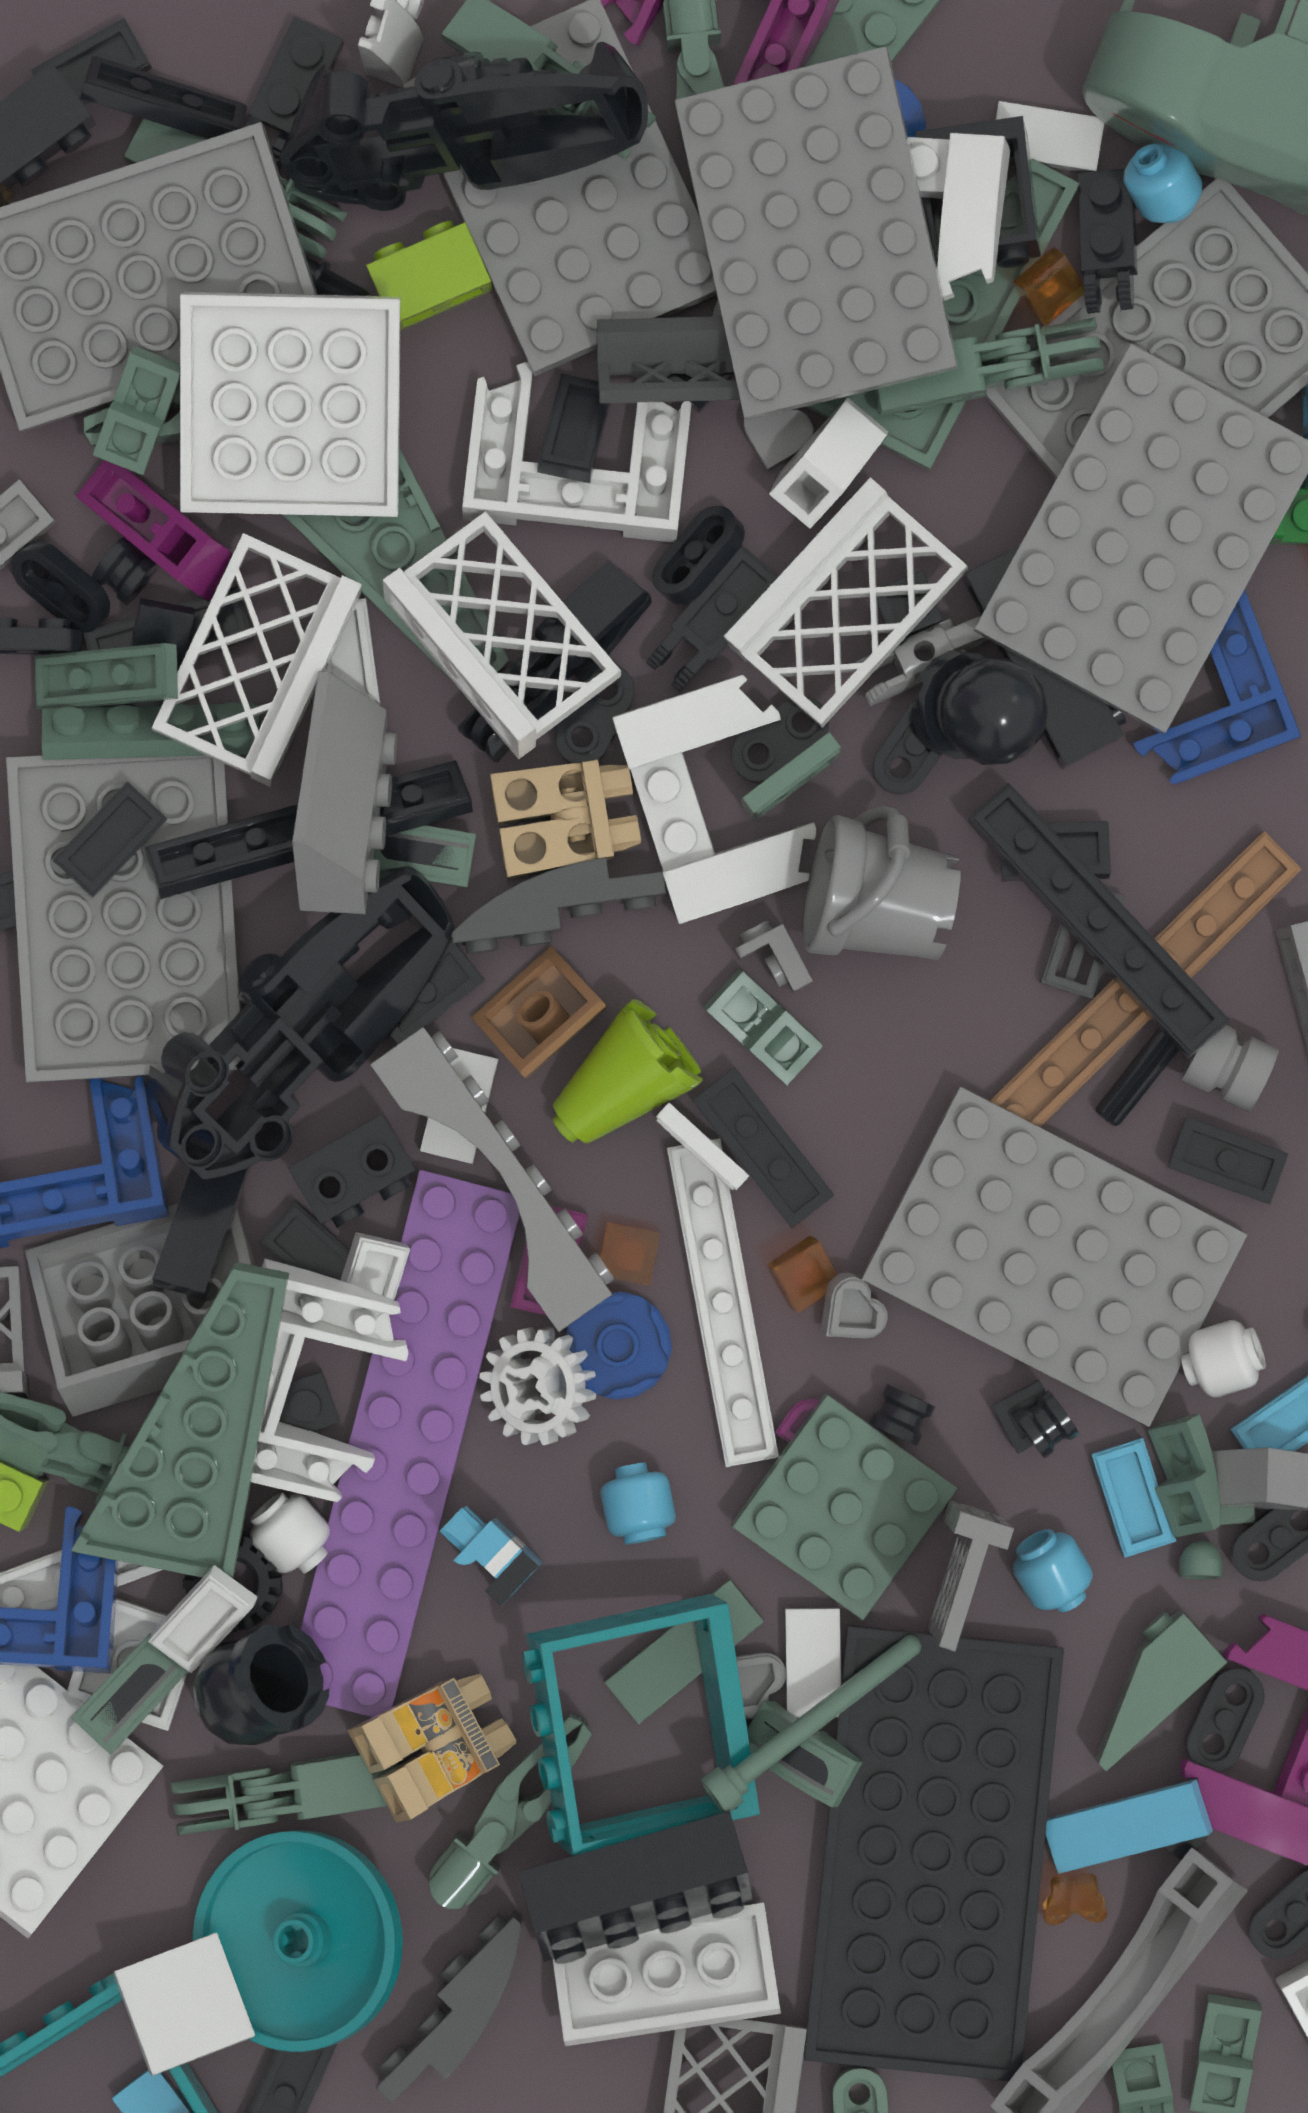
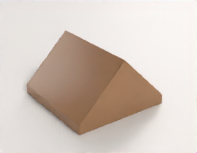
[471,946,607,1080]

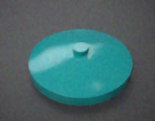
[193,1830,403,2052]

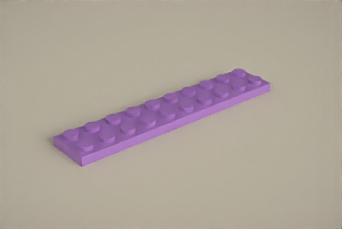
[301,1170,520,1717]

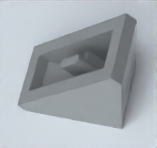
[1212,1447,1308,1511]

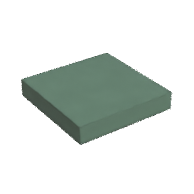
[740,732,841,821]

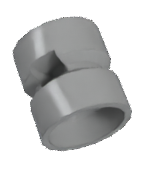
[1180,1025,1279,1112]

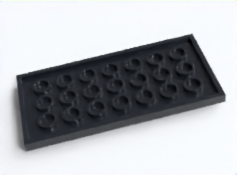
[804,1625,1064,2081]

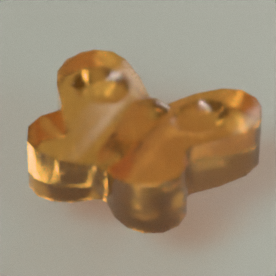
[1043,1873,1107,1926]

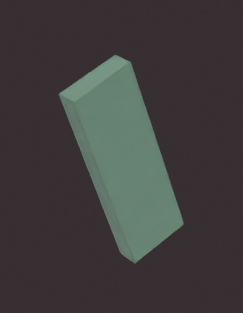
[35,643,178,710]
[604,1579,764,1725]

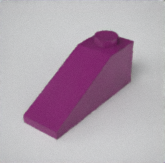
[76,460,233,602]

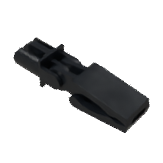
[458,561,652,763]

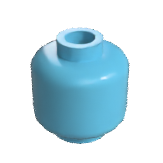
[1123,144,1203,223]
[600,1462,676,1545]
[1013,1529,1093,1612]

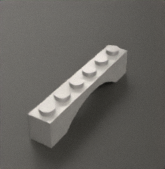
[370,1027,615,1332]
[990,1847,1248,2113]

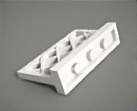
[724,477,968,728]
[383,511,621,759]
[152,533,362,787]

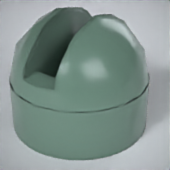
[1179,1540,1223,1580]

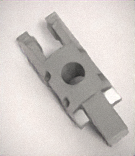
[851,616,989,707]

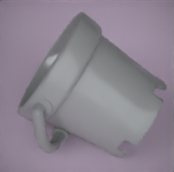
[803,805,961,961]

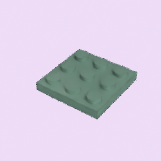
[730,1393,958,1620]

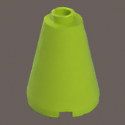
[552,999,703,1144]

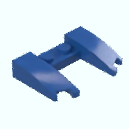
[1133,589,1302,785]
[0,1076,170,1248]
[0,1507,118,1673]

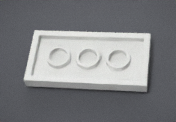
[553,1903,781,2046]

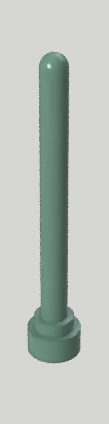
[699,1635,922,1813]

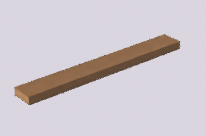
[989,831,1302,1127]

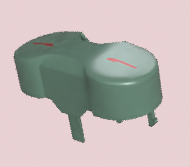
[1082,0,1308,216]

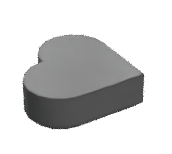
[744,410,813,472]
[820,1272,888,1339]
[736,1652,786,1719]

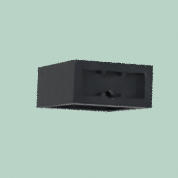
[915,116,1041,268]

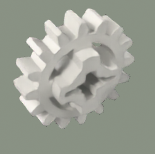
[479,1327,596,1445]

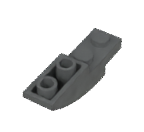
[452,857,666,954]
[376,1910,523,2104]

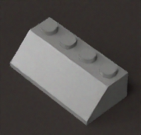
[292,671,398,914]

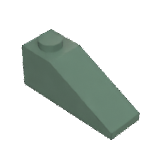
[1095,1609,1227,1772]

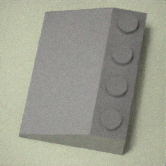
[25,1203,255,1417]

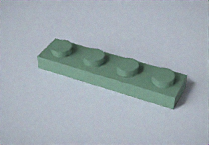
[42,702,259,760]

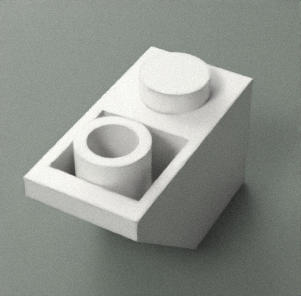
[769,397,888,529]

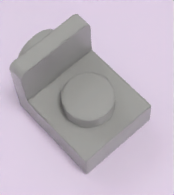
[735,920,813,993]

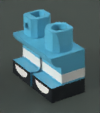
[440,1505,543,1606]

